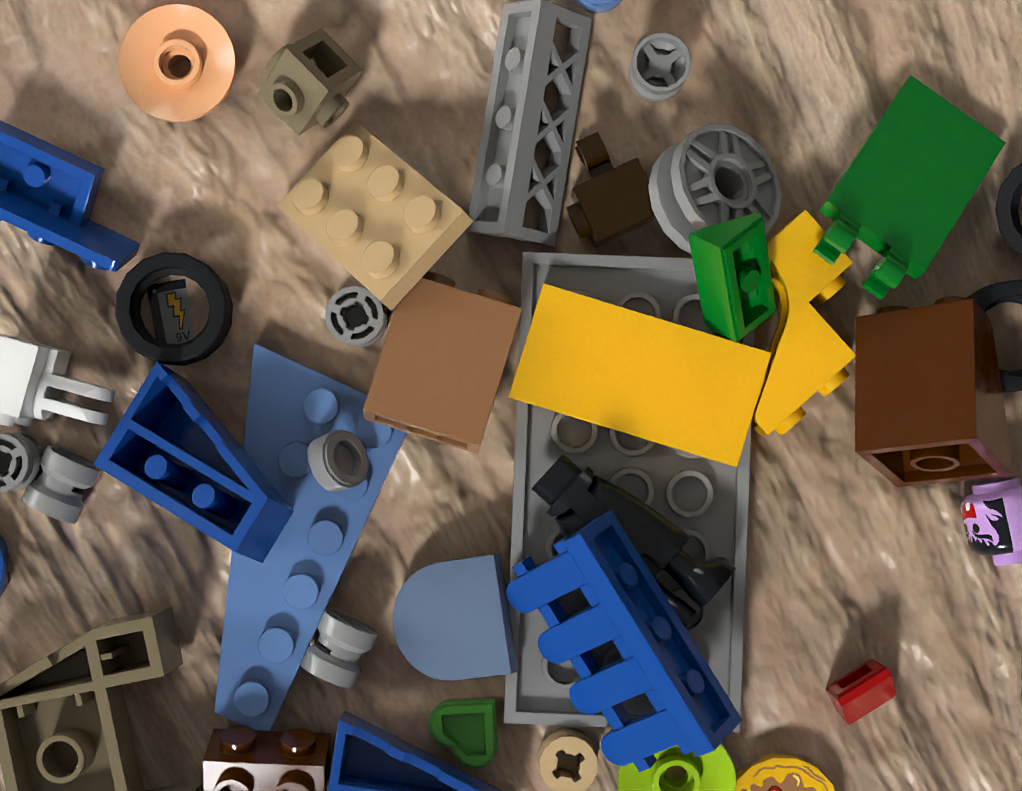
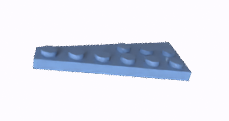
[214,343,407,731]

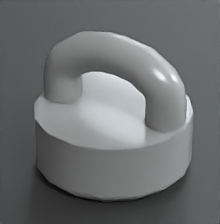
[307,429,369,493]

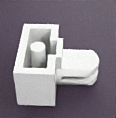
[0,334,116,427]

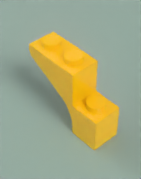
[751,209,855,436]

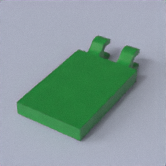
[812,76,1006,300]

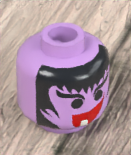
[961,476,1022,566]

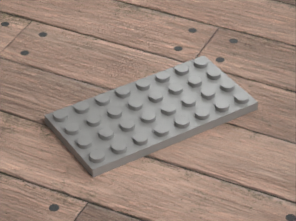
[504,252,755,733]

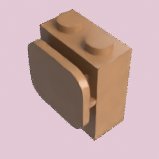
[363,271,522,454]

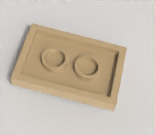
[277,121,474,311]

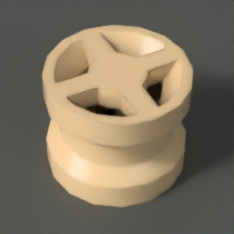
[538,728,598,791]

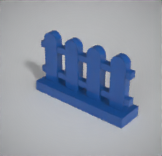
[506,509,742,772]

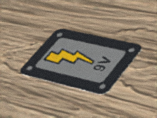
[147,279,194,344]

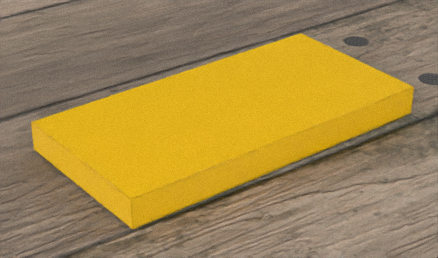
[508,283,772,467]

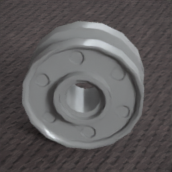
[648,123,782,254]

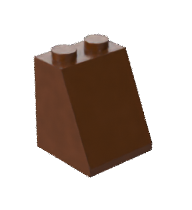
[855,296,1013,487]

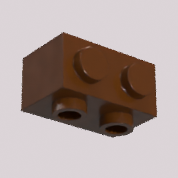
[203,726,331,791]

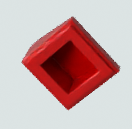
[826,659,896,724]

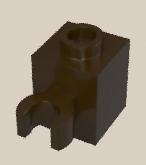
[566,132,657,248]

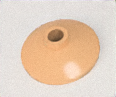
[118,4,236,122]

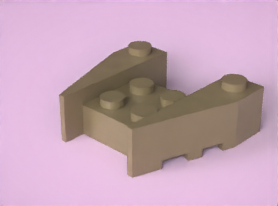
[0,607,203,791]

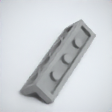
[466,0,592,247]

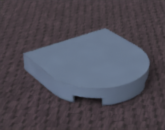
[393,553,518,681]

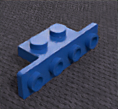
[0,120,140,271]

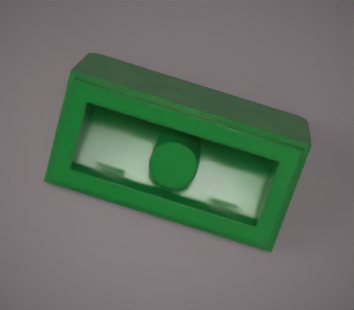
[688,213,777,342]

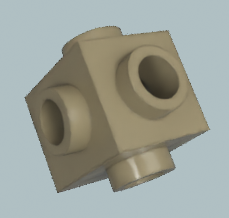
[258,28,363,136]

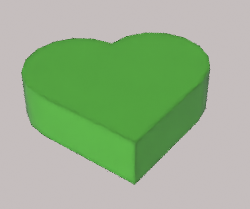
[429,696,498,769]

